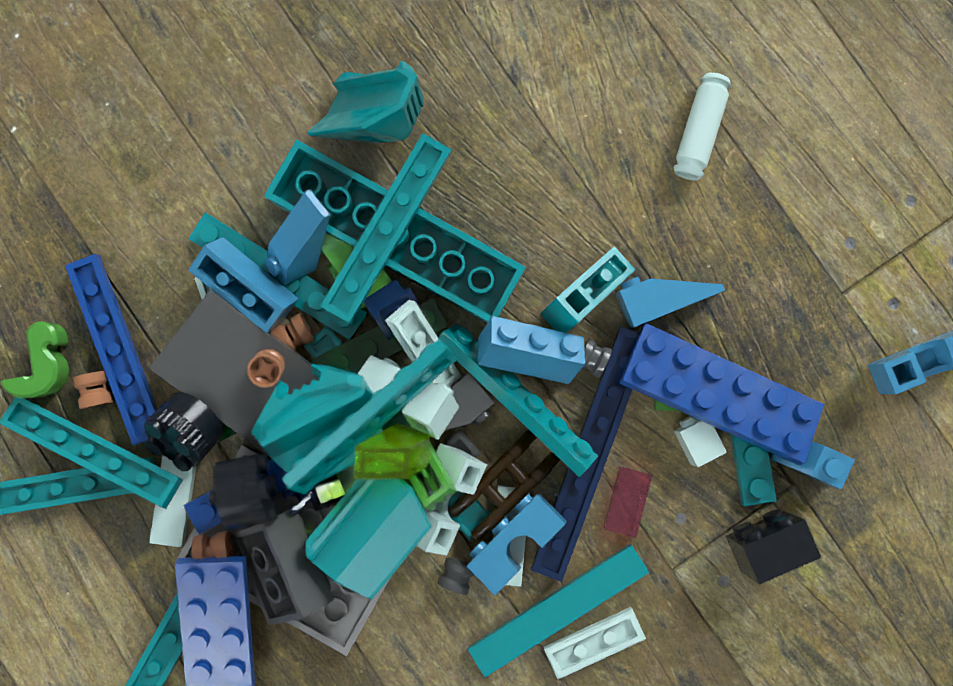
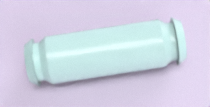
[673,73,732,181]

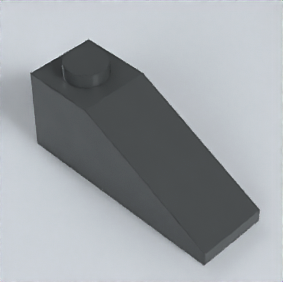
[393,373,494,442]

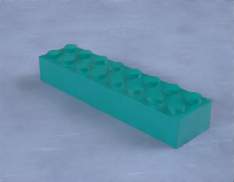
[264,139,526,323]

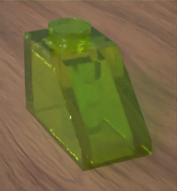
[354,423,431,480]

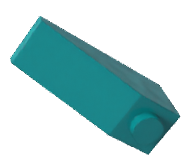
[540,247,635,333]

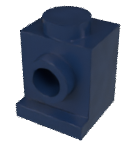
[364,279,419,340]

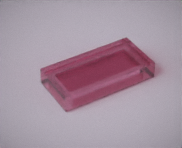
[604,466,652,538]

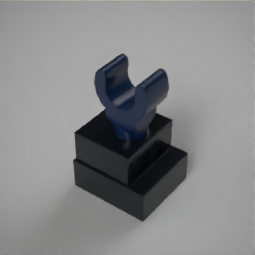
[283,474,345,514]

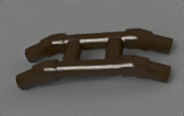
[448,429,560,541]

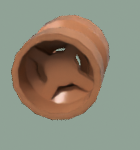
[271,313,316,352]
[247,349,285,388]
[73,371,113,410]
[192,531,234,559]

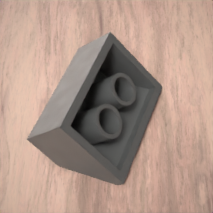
[231,509,334,626]

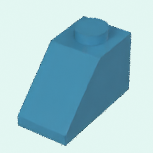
[769,441,855,490]

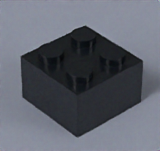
[726,509,822,585]

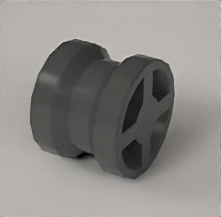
[582,338,612,378]
[437,557,474,595]

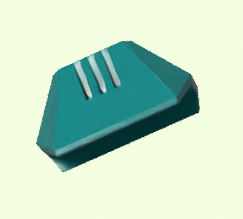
[307,61,424,144]
[252,364,385,481]
[305,464,432,600]

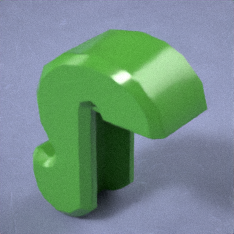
[0,321,69,398]

